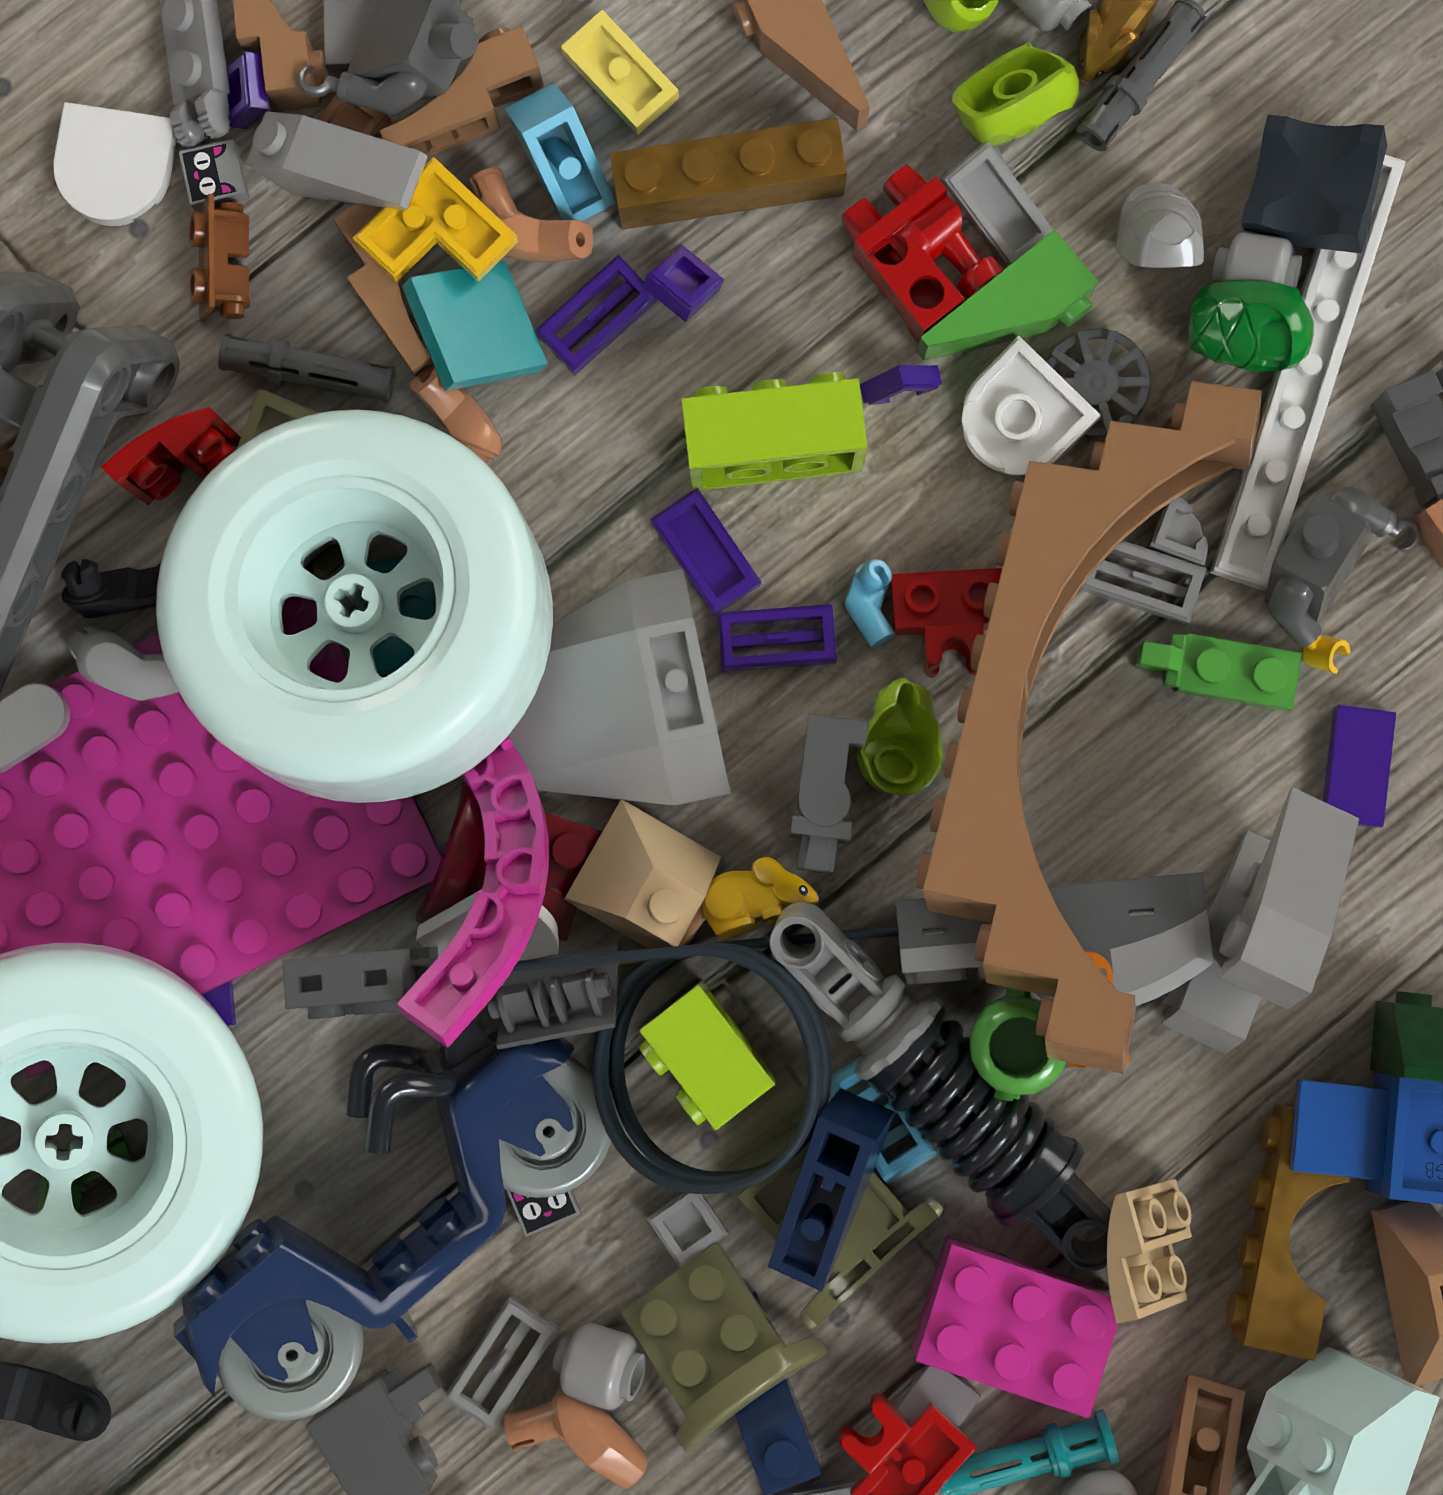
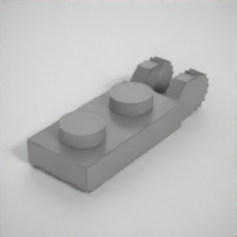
[159,0,231,149]

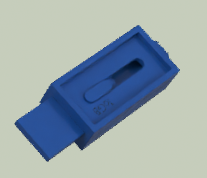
[1289,1072,1443,1205]

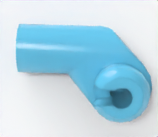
[845,559,895,649]

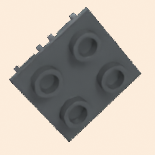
[487,941,620,1049]

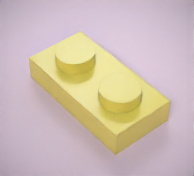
[561,10,679,135]

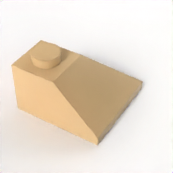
[564,799,721,949]

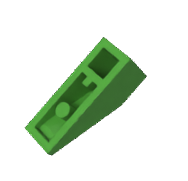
[916,230,1099,361]

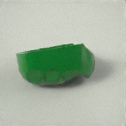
[1188,280,1314,372]

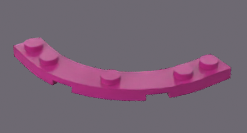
[397,736,549,1048]

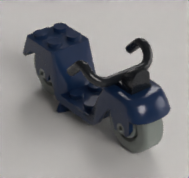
[173,1019,611,1420]

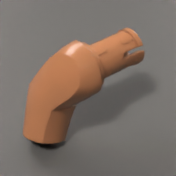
[468,167,593,263]
[410,364,502,464]
[503,1389,648,1489]

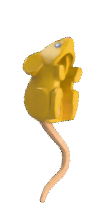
[619,857,819,965]

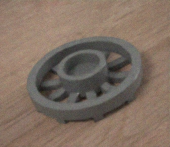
[1047,329,1151,438]

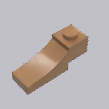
[232,0,328,112]
[380,26,544,158]
[333,203,434,377]

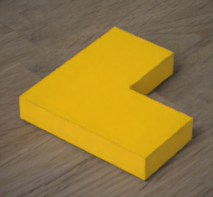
[353,157,518,283]

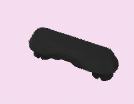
[61,559,161,618]
[0,1362,111,1441]

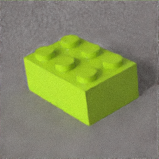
[681,372,867,491]
[638,981,775,1131]

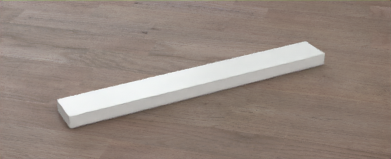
[1210,155,1406,591]

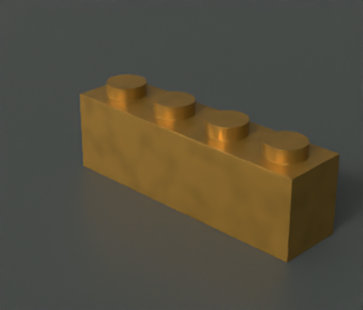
[610,117,847,230]

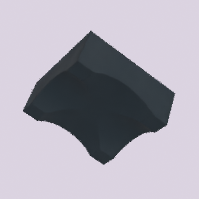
[1241,115,1387,254]

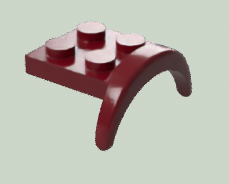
[416,780,602,942]

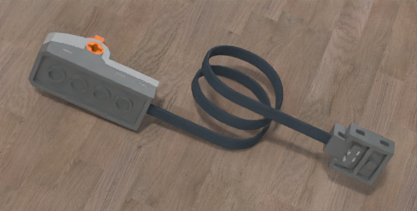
[282,872,1213,1194]

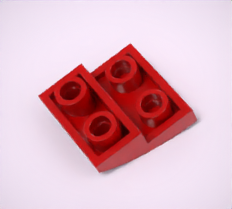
[101,407,241,506]

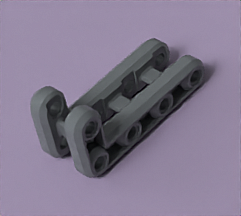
[0,272,180,694]

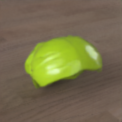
[857,678,943,796]

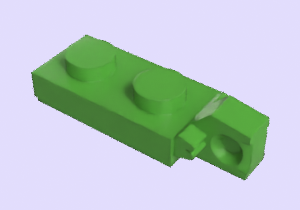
[1135,633,1302,711]

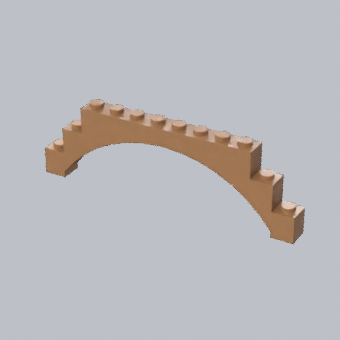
[916,381,1262,1074]

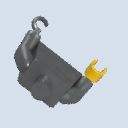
[297,0,478,115]
[1265,487,1419,674]

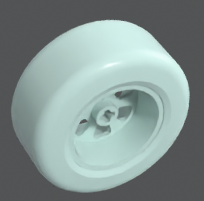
[156,410,553,803]
[0,943,263,1344]

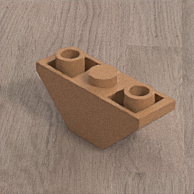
[1371,1200,1443,1386]

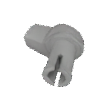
[67,624,179,701]

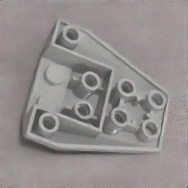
[508,569,731,806]

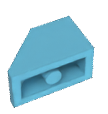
[504,82,617,221]

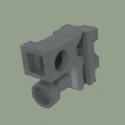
[1370,368,1443,507]
[789,714,868,874]

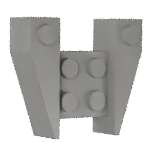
[1161,787,1359,1054]

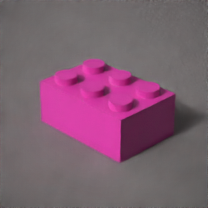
[911,1235,1118,1418]

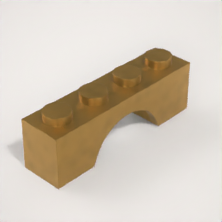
[1226,1103,1350,1361]

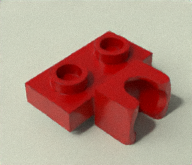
[890,568,1002,678]
[838,1393,977,1495]

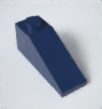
[768,1088,895,1292]
[735,1291,821,1495]

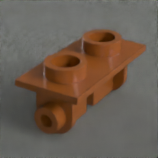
[189,194,250,322]

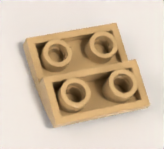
[1107,1179,1192,1324]

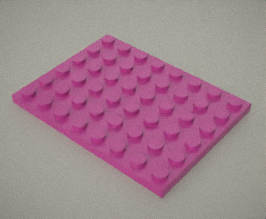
[0,596,443,1079]

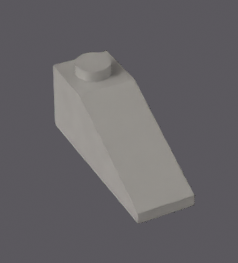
[245,111,428,210]

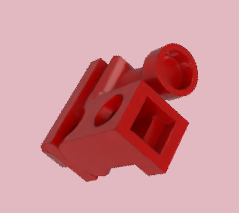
[842,164,1004,344]

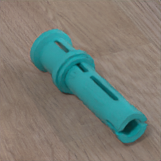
[940,1409,1120,1495]

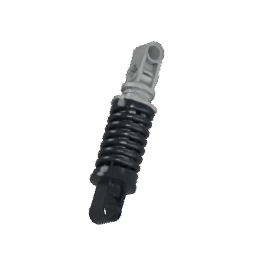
[770,902,1111,1271]

